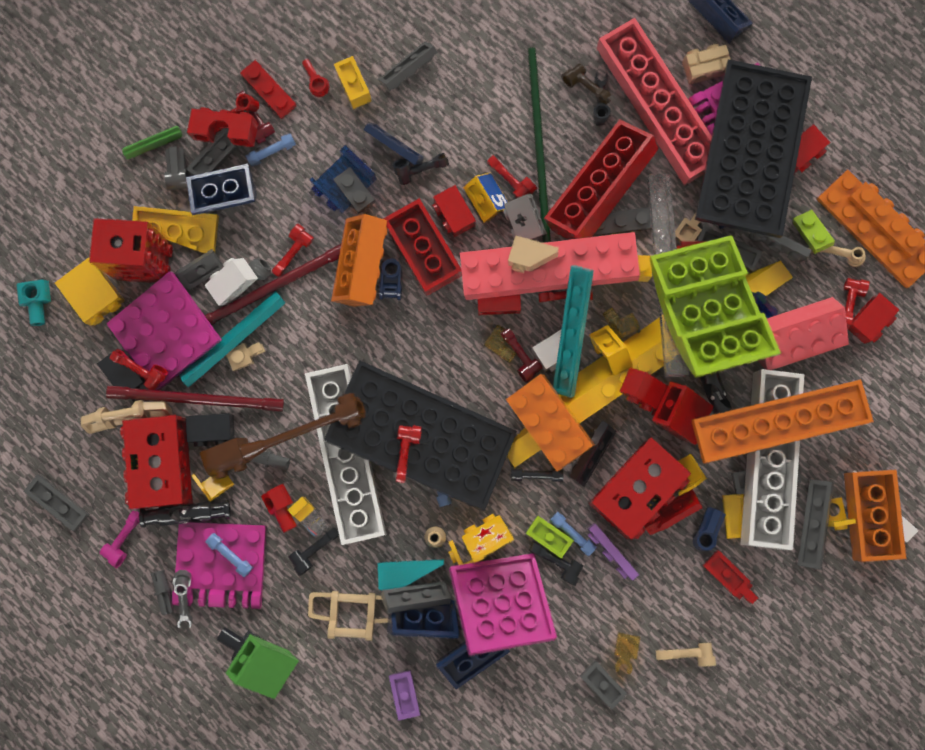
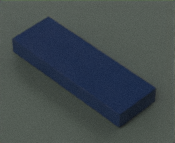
[364,123,424,165]

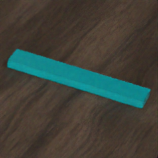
[553,265,594,398]
[179,291,286,387]

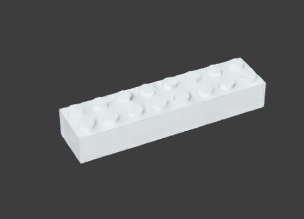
[305,364,387,545]
[740,369,804,550]

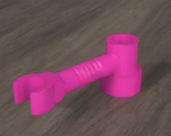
[99,510,139,568]

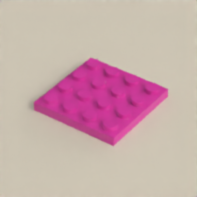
[106,272,222,390]
[449,553,557,656]

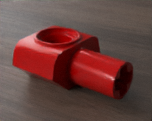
[261,484,297,533]

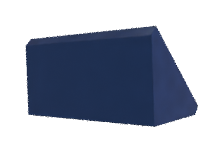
[688,0,753,44]
[186,164,257,216]
[387,600,459,638]
[436,641,510,689]

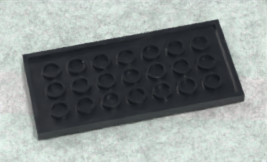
[695,59,812,239]
[323,360,517,511]

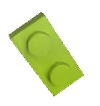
[792,210,835,254]
[526,515,574,559]

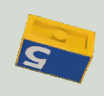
[463,173,508,223]

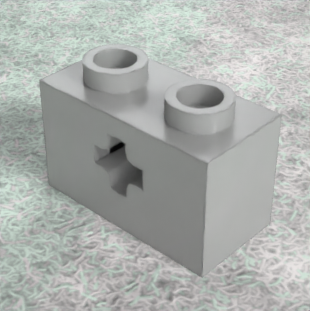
[504,194,547,240]

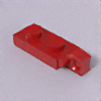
[644,489,703,535]
[702,550,758,604]

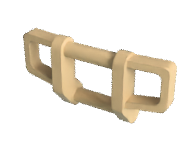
[81,400,172,434]
[308,591,388,641]

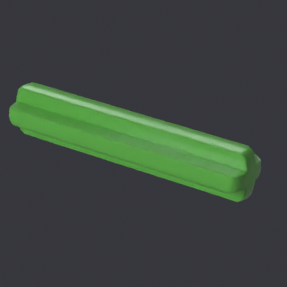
[122,126,183,159]

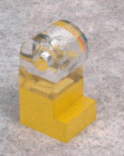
[288,497,330,538]

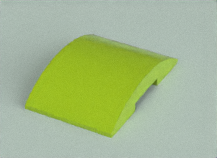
[650,235,781,378]

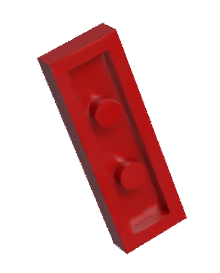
[240,60,297,119]

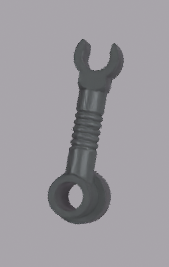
[173,570,193,628]

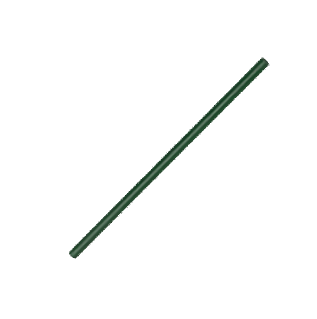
[528,47,555,292]

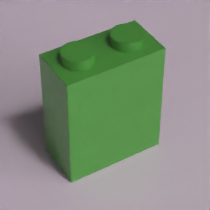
[226,634,299,699]

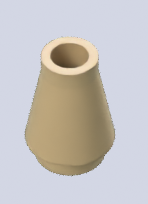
[424,526,446,548]

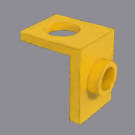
[678,454,707,496]
[192,474,234,502]
[828,497,856,531]
[448,540,485,565]

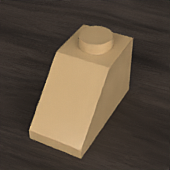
[508,236,559,273]

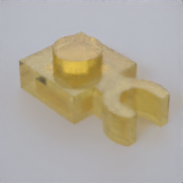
[614,632,640,674]

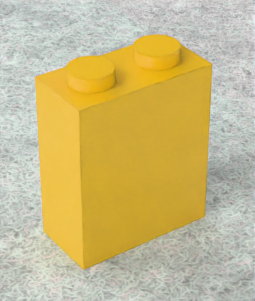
[55,257,125,326]

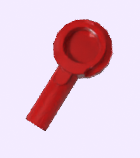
[302,59,330,97]

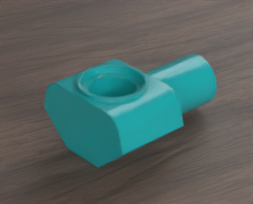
[16,280,51,326]

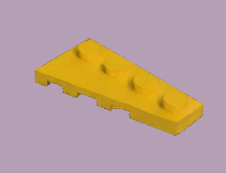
[132,206,219,254]

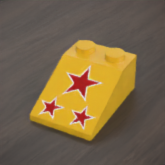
[461,514,514,562]

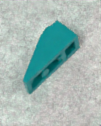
[378,559,444,590]

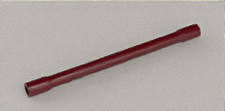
[204,244,341,325]
[106,385,284,412]

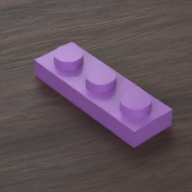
[587,523,639,581]

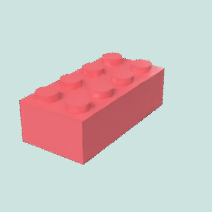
[758,297,849,370]

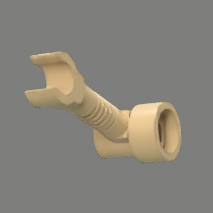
[808,246,866,267]
[656,643,716,666]

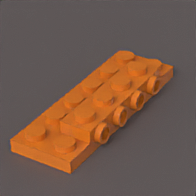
[816,169,925,289]

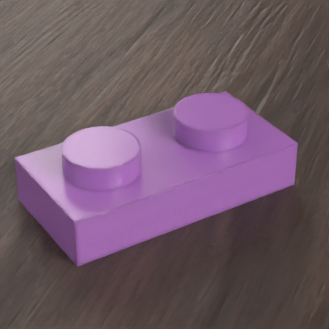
[389,670,421,721]

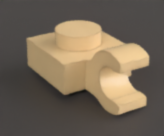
[672,213,702,242]
[226,342,266,372]

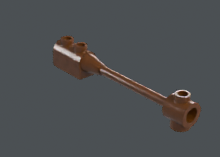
[200,393,366,480]

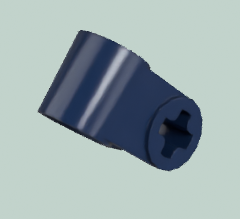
[379,258,402,301]

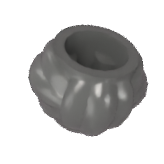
[249,258,271,280]

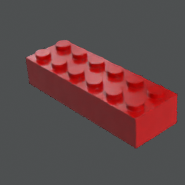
[544,120,659,240]

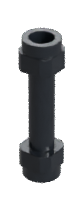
[511,468,563,482]

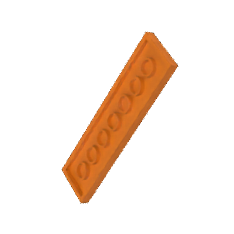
[691,379,874,464]

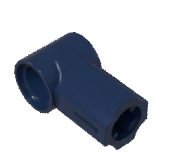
[693,507,726,551]

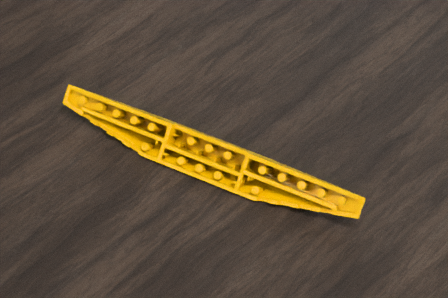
[507,260,793,468]

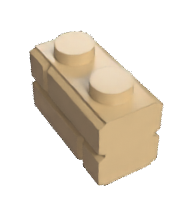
[682,44,731,85]

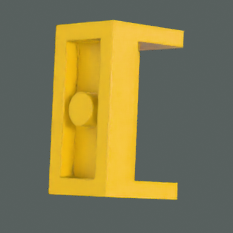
[334,56,372,109]
[589,325,633,375]

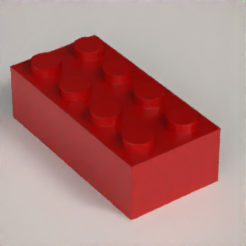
[383,198,462,297]

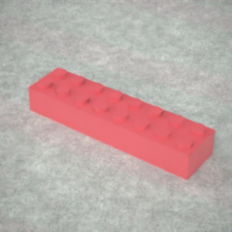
[596,18,712,186]
[460,232,640,300]

